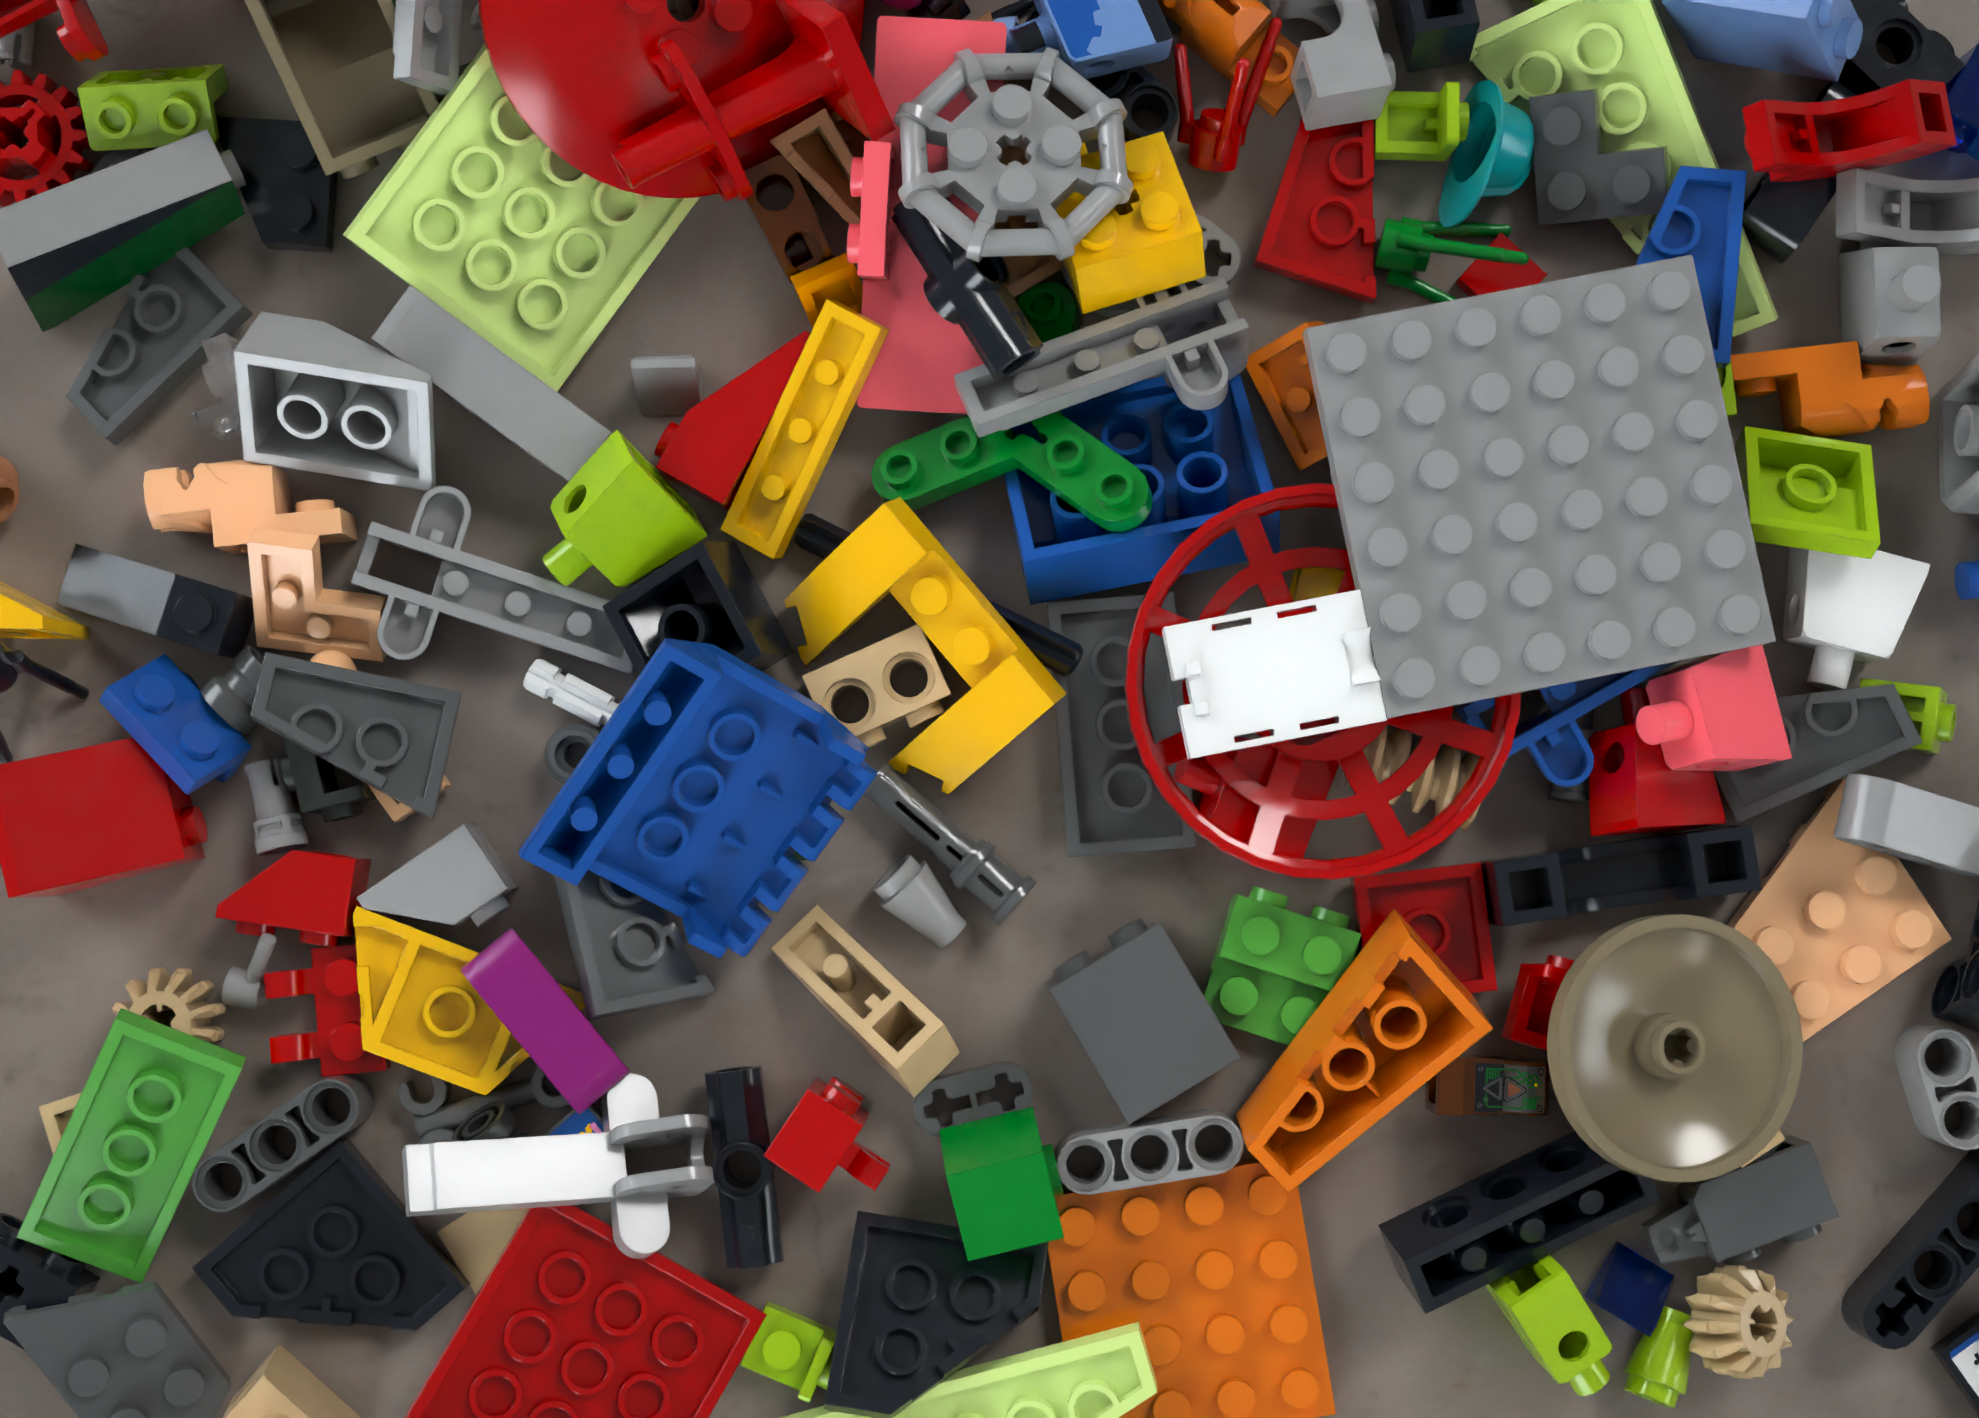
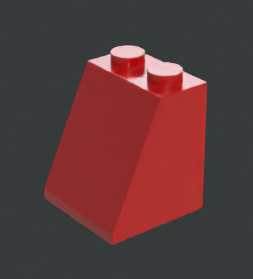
[0,737,208,898]

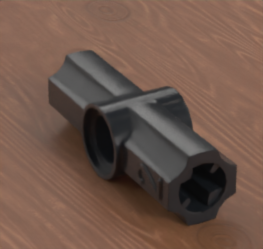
[891,197,1044,380]
[705,1065,784,1269]

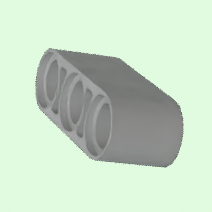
[1833,773,1979,878]
[1055,1109,1244,1195]

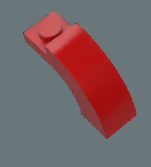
[1742,79,1957,182]

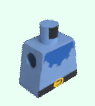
[1009,0,1174,79]

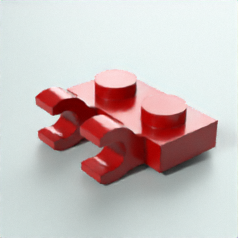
[263,944,391,1077]

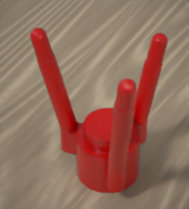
[1174,17,1282,172]

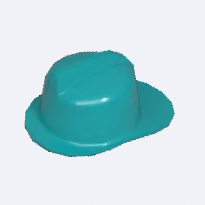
[1438,79,1534,229]

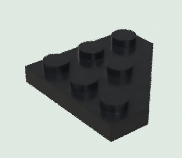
[192,1137,470,1331]
[824,1211,1048,1418]

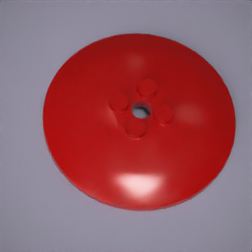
[479,0,864,198]

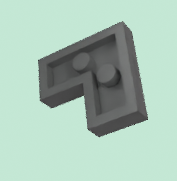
[1529,89,1669,225]

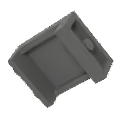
[1048,918,1241,1124]

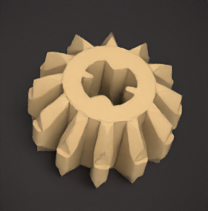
[111,967,226,1042]
[1682,1265,1795,1379]

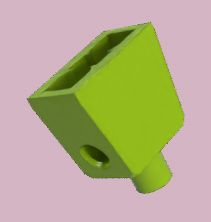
[542,429,707,587]
[1485,1255,1613,1396]

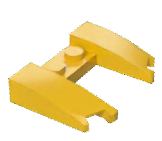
[784,497,1067,794]

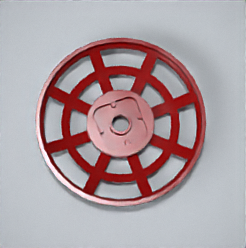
[1125,483,1521,880]

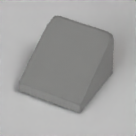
[631,355,703,417]

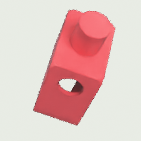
[1636,645,1792,771]

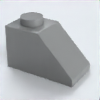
[356,824,519,927]

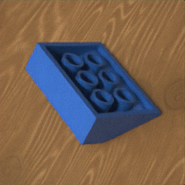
[1003,373,1280,605]

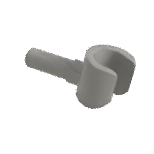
[221,933,277,1010]

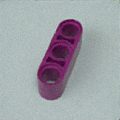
[460,927,631,1115]

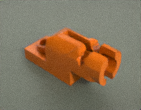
[1157,0,1299,118]
[1730,341,1930,438]

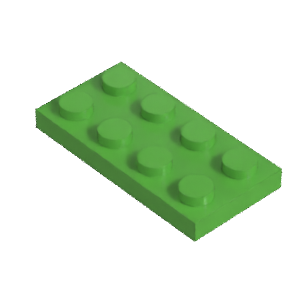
[16,1008,247,1283]

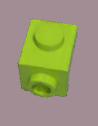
[1374,82,1469,162]

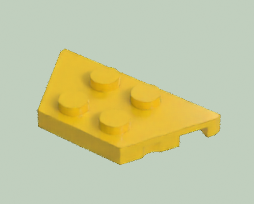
[353,906,585,1096]

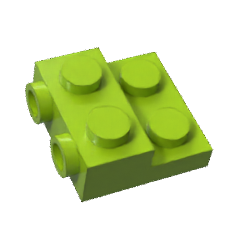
[1734,426,1881,559]

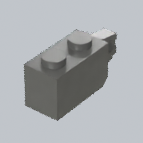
[1641,1135,1839,1265]

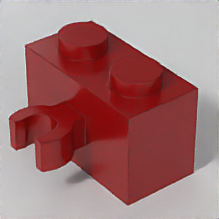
[763,1076,891,1193]

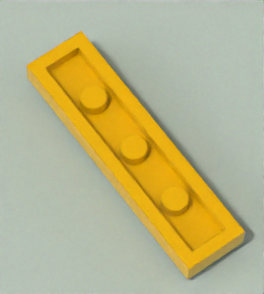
[720,299,890,559]

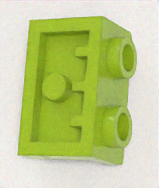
[77,64,228,151]

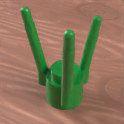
[1374,216,1529,303]

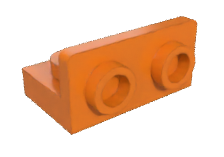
[1246,321,1328,471]

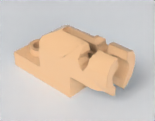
[143,459,358,555]

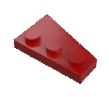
[1253,116,1376,304]

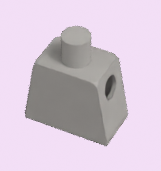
[1838,247,1942,366]

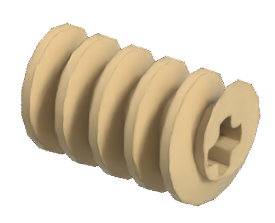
[1345,725,1481,831]

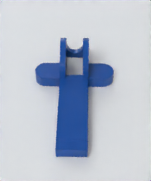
[1454,662,1676,787]

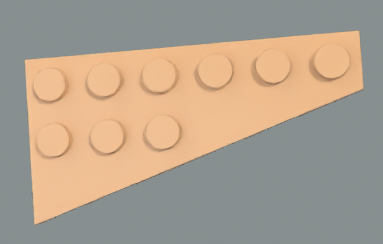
[1727,778,1952,1042]

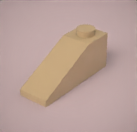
[771,905,960,1098]

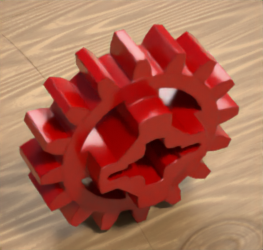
[0,70,94,208]

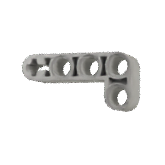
[1894,1024,1979,1150]

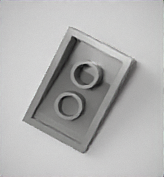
[234,311,436,491]

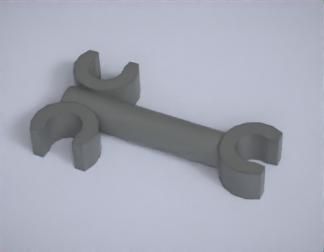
[398,1066,569,1144]

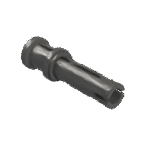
[863,763,1037,925]

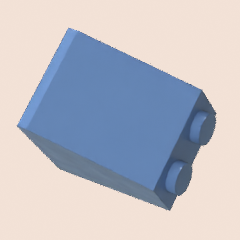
[1661,0,1863,82]

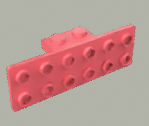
[847,16,1007,414]

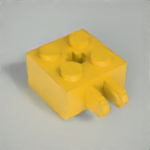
[1055,131,1206,314]

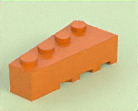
[1236,908,1493,1193]

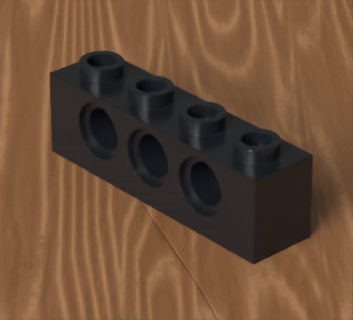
[1378,1131,1660,1314]

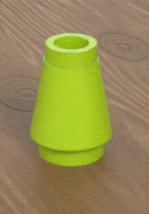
[1623,1305,1694,1409]

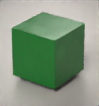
[939,1106,1064,1261]

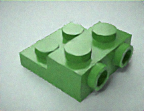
[1203,886,1361,1045]

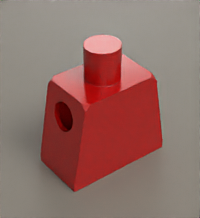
[1589,687,1726,836]
[1174,736,1339,858]

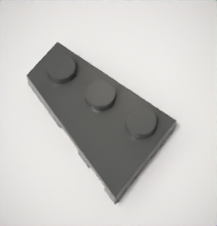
[66,247,253,446]
[554,870,716,1021]

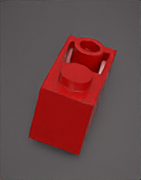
[215,850,371,946]

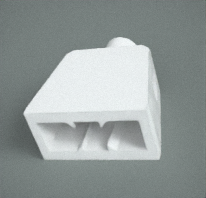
[1783,547,1930,691]

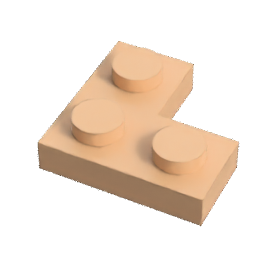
[247,528,387,662]

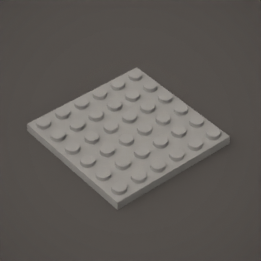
[1302,255,1776,719]

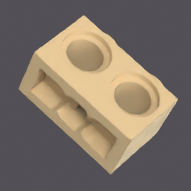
[802,625,952,748]

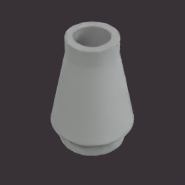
[873,854,967,949]

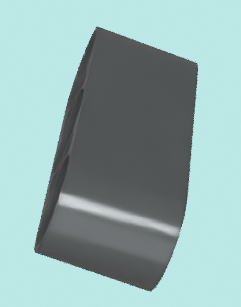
[192,1074,374,1212]

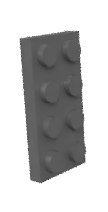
[1047,592,1196,857]

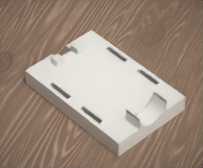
[1162,589,1387,760]

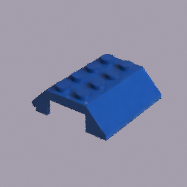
[519,638,878,959]

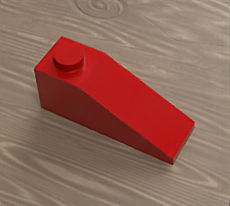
[654,331,811,512]

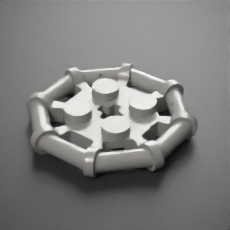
[894,47,1134,262]

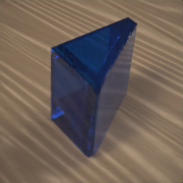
[1585,1241,1674,1337]

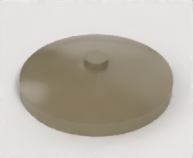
[1547,914,1803,1183]

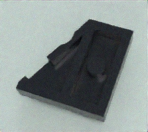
[216,116,338,252]

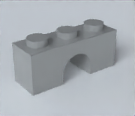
[1268,0,1396,131]

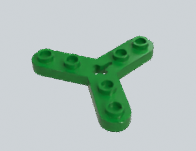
[871,282,1153,532]

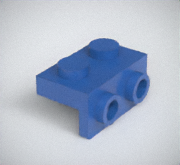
[99,654,252,795]

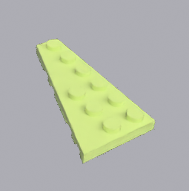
[1470,0,1778,337]
[779,1322,1157,1418]

